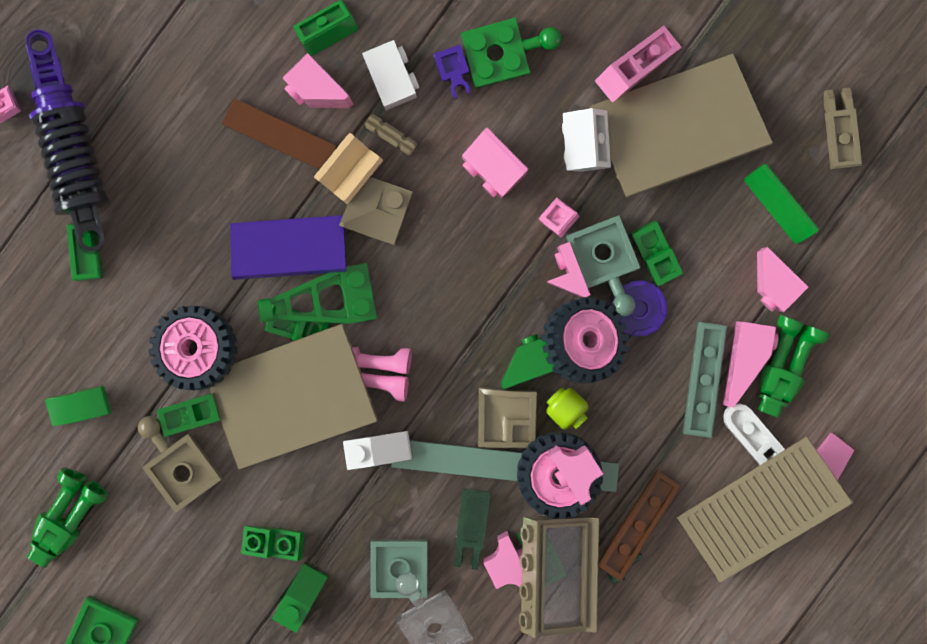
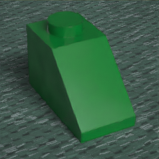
[501,334,554,389]
[272,563,328,633]

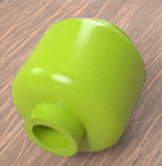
[546,387,589,430]

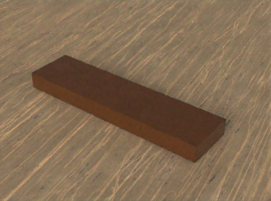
[222,99,337,170]
[598,470,682,582]

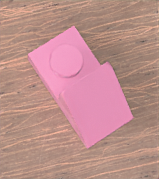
[547,242,590,298]

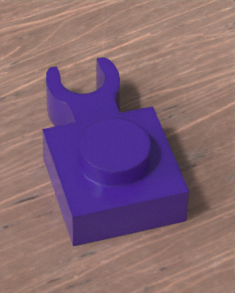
[433,45,470,99]

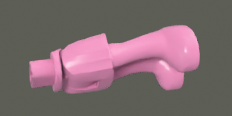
[352,347,412,402]

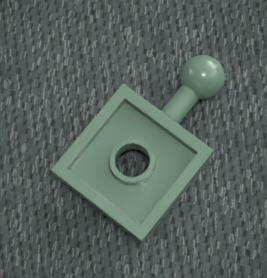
[566,215,640,317]

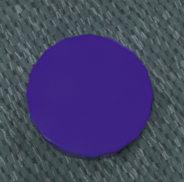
[610,280,667,337]

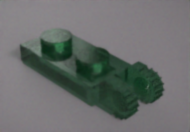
[454,488,491,570]

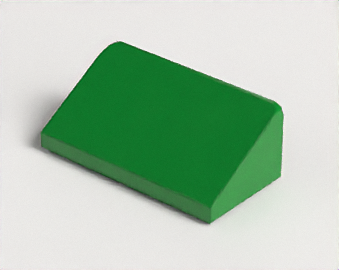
[293,0,358,56]

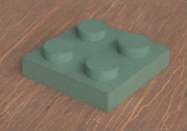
[371,539,428,598]

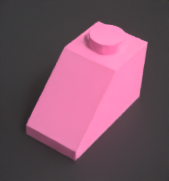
[757,247,808,312]

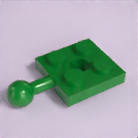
[461,17,562,89]

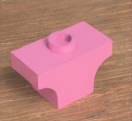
[547,445,603,505]
[483,531,523,589]

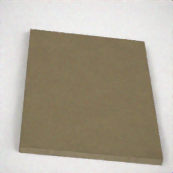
[589,54,772,198]
[209,324,378,469]

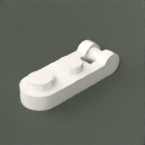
[723,403,785,465]

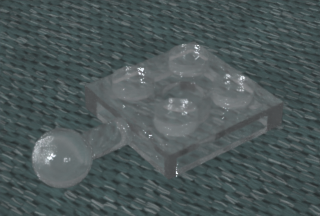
[396,572,473,644]

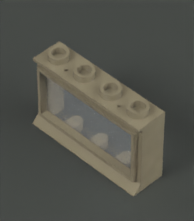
[519,514,599,638]

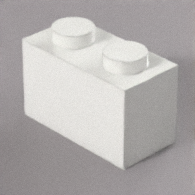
[362,40,419,110]
[562,108,611,172]

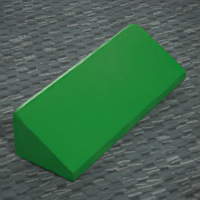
[744,164,819,244]

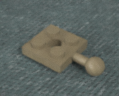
[138,416,223,513]

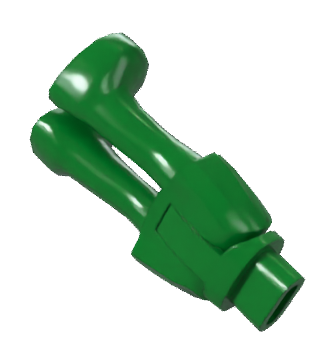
[758,315,830,418]
[27,467,108,568]

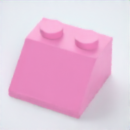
[283,53,354,108]
[462,128,528,199]

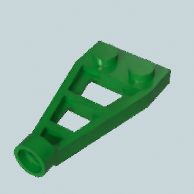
[257,263,377,324]

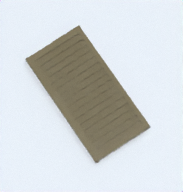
[677,436,853,583]

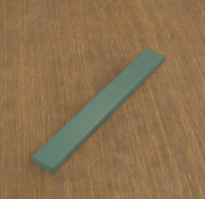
[391,440,619,492]

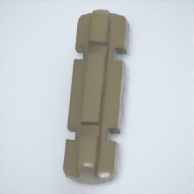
[365,114,417,155]

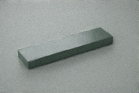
[682,322,727,438]

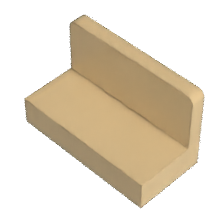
[314,133,383,204]

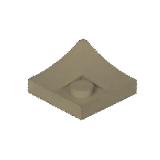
[339,177,413,246]
[478,387,537,448]

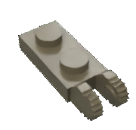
[823,88,862,170]

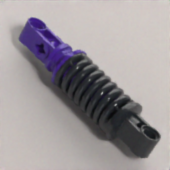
[26,29,110,255]

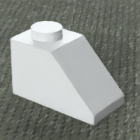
[343,431,412,470]

